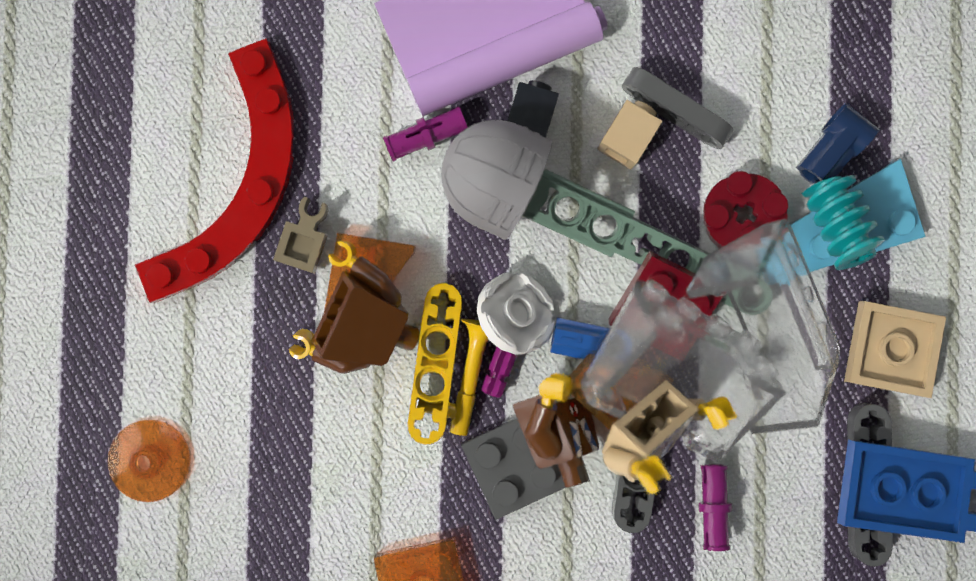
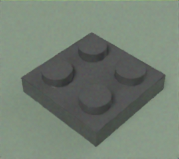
[461,417,565,520]

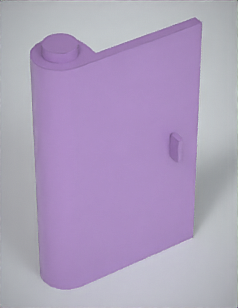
[374,0,608,117]

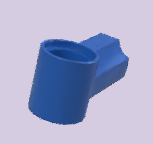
[550,317,635,367]

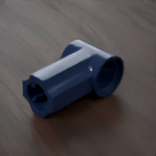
[796,103,879,184]

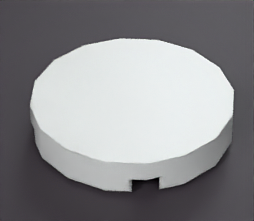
[477,272,555,355]

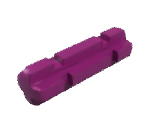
[482,347,517,398]

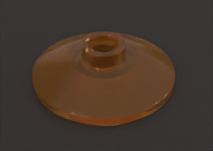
[107,420,190,502]

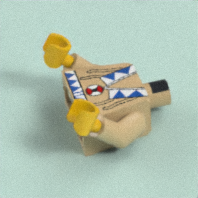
[602,380,737,494]

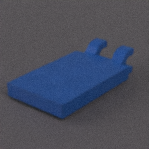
[837,440,976,543]

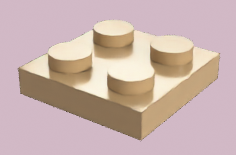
[844,301,946,398]

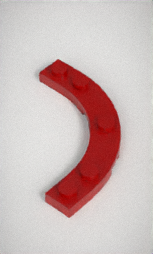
[135,38,294,303]

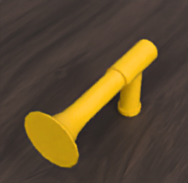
[417,319,489,436]

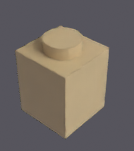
[597,100,662,170]

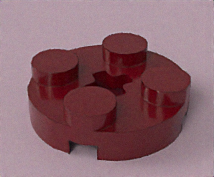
[703,171,788,256]

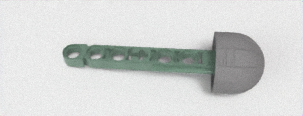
[441,120,772,314]

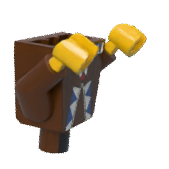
[289,241,419,374]
[512,365,617,488]

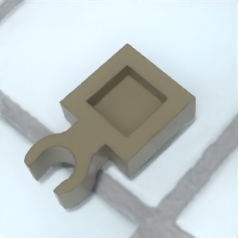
[273,197,329,274]

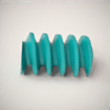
[802,175,885,270]

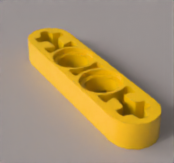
[408,283,462,445]

